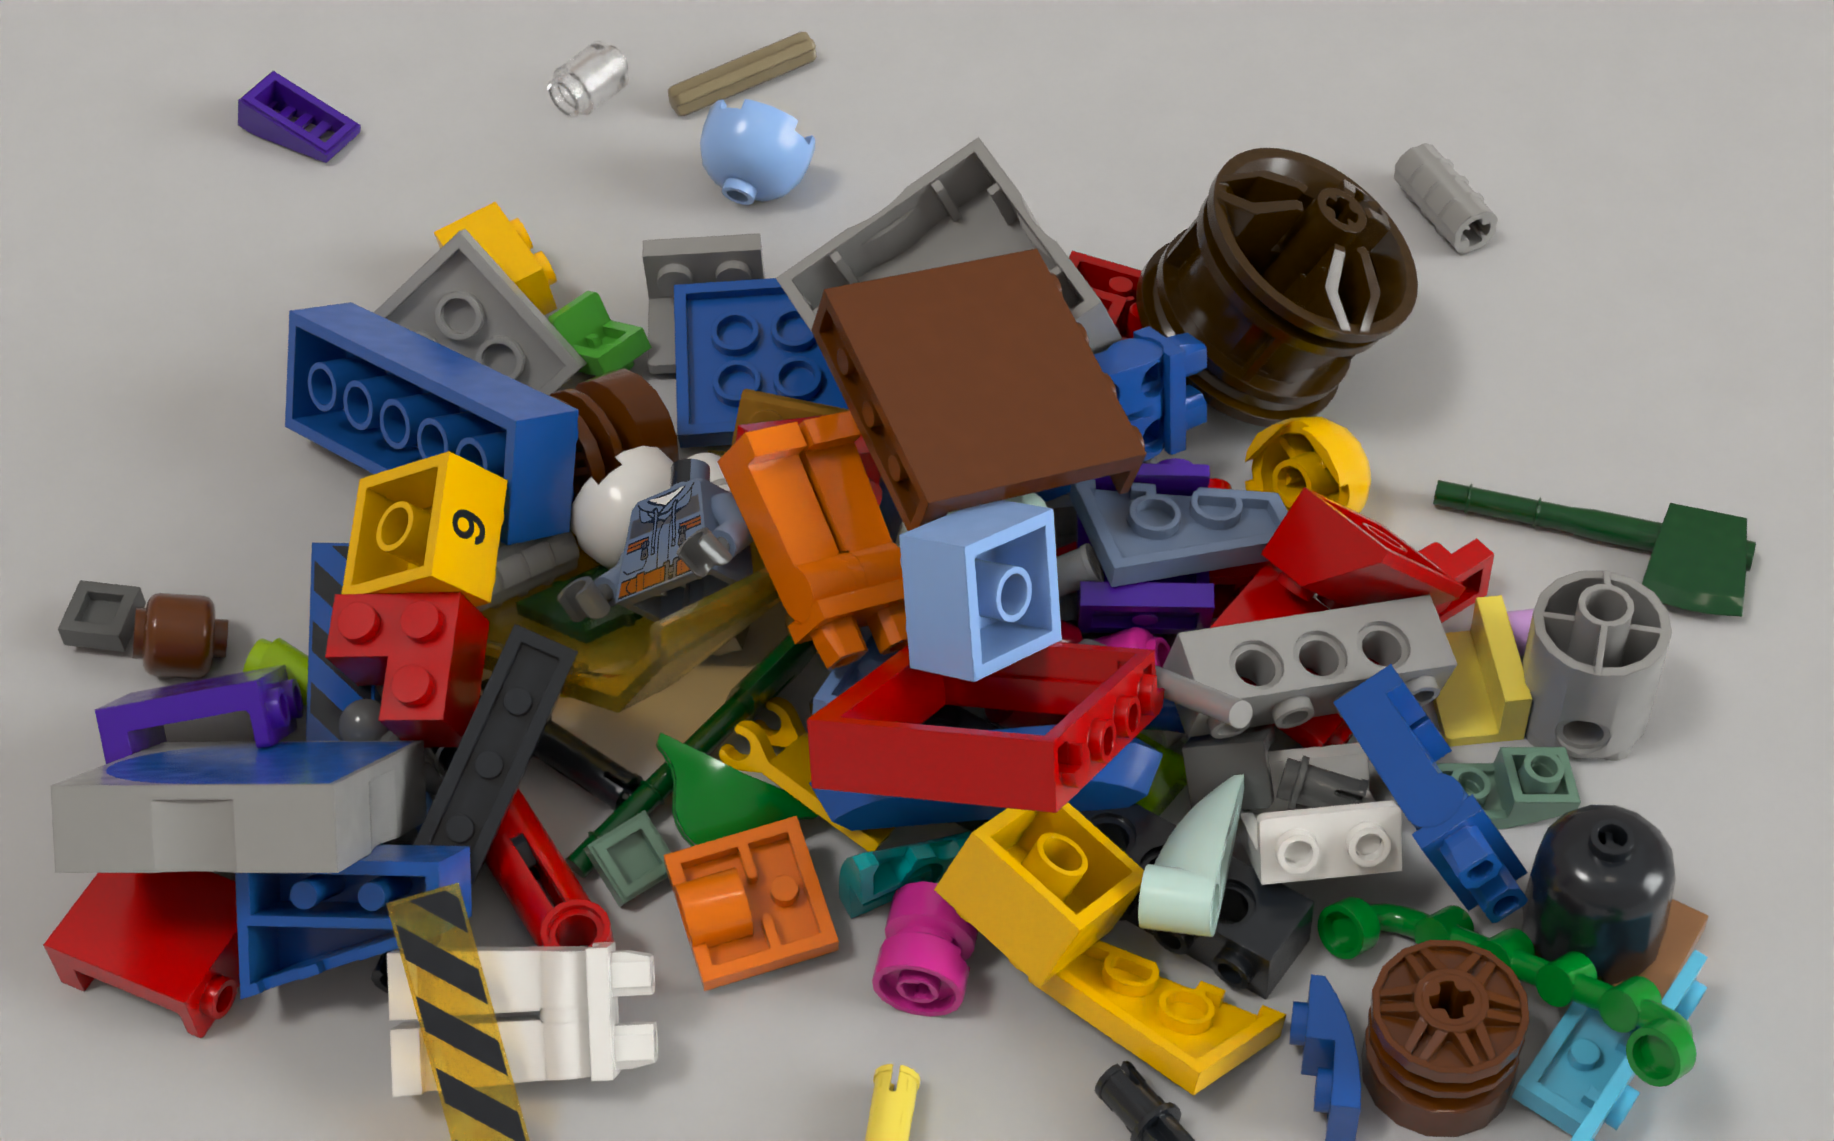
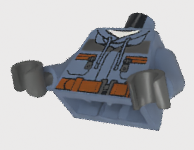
[557,459,754,626]

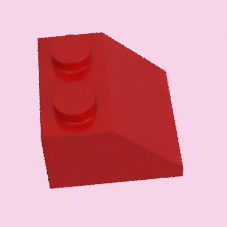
[1261,487,1466,610]

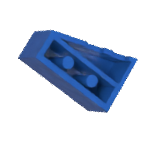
[235,845,472,1000]

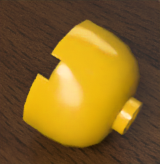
[1245,417,1371,513]

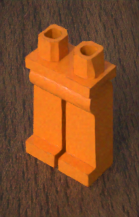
[717,410,908,670]

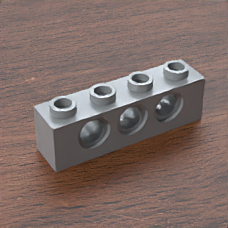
[1163,595,1458,739]

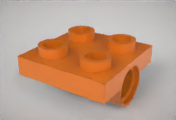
[664,816,839,991]

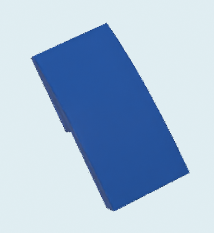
[1289,974,1361,1141]

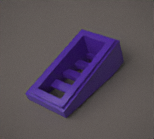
[238,71,361,163]

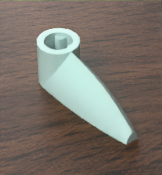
[1138,774,1244,937]

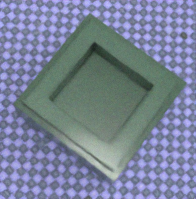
[583,810,671,907]

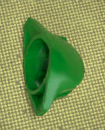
[656,733,819,847]

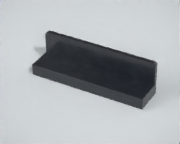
[413,624,579,891]

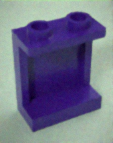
[1076,458,1215,634]
[95,665,303,764]

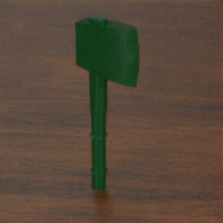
[1433,480,1756,617]
[566,633,817,878]

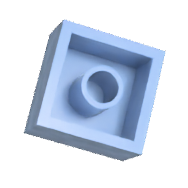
[899,500,1062,682]

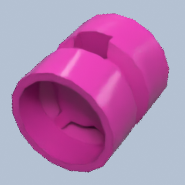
[872,881,978,1017]

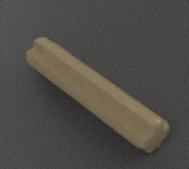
[668,31,817,116]

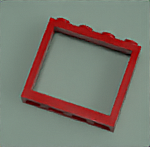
[807,642,1165,813]

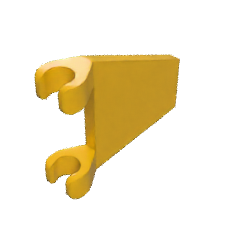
[719,697,895,852]

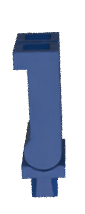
[1035,326,1207,502]
[1333,664,1528,924]

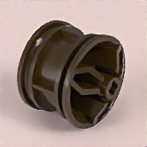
[1136,148,1418,427]

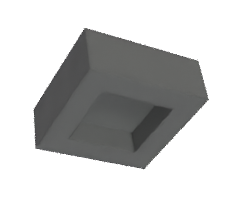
[58,580,146,652]

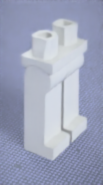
[387,942,658,1097]

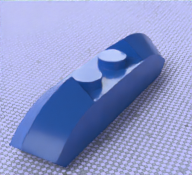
[809,725,1163,831]

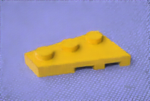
[1028,940,1287,1096]

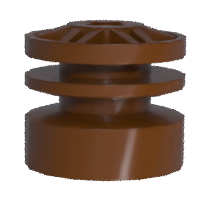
[550,368,679,508]
[1361,940,1529,1137]

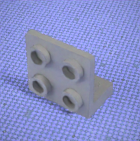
[642,233,765,374]

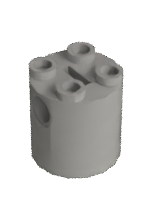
[1522,570,1672,761]

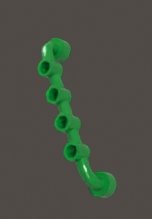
[1317,897,1697,1087]

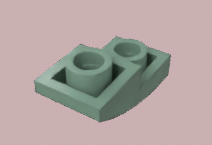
[1436,747,1581,829]

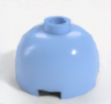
[700,99,815,205]

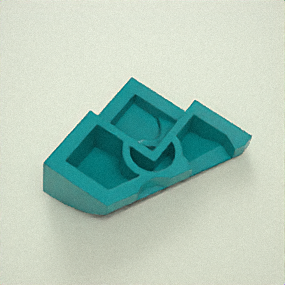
[839,831,972,919]

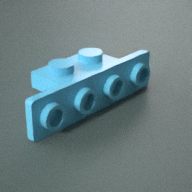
[1512,949,1708,1141]

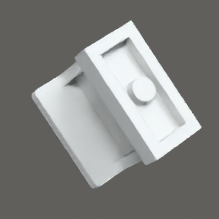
[1237,743,1402,885]

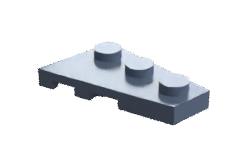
[1069,480,1288,587]

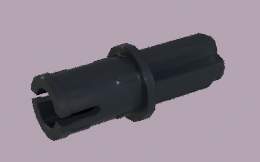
[1094,1061,1195,1141]

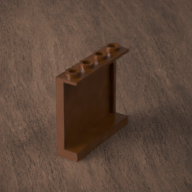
[811,248,1147,531]

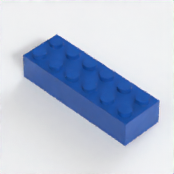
[285,302,579,545]

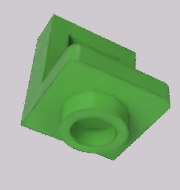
[548,291,652,376]

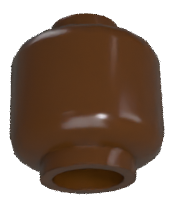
[132,593,228,679]

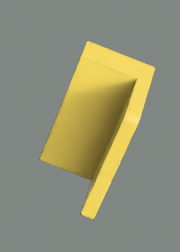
[1433,595,1532,747]

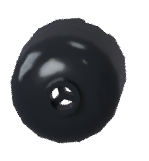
[1522,805,1676,985]

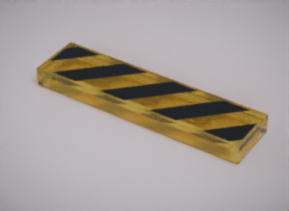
[386,882,530,1141]

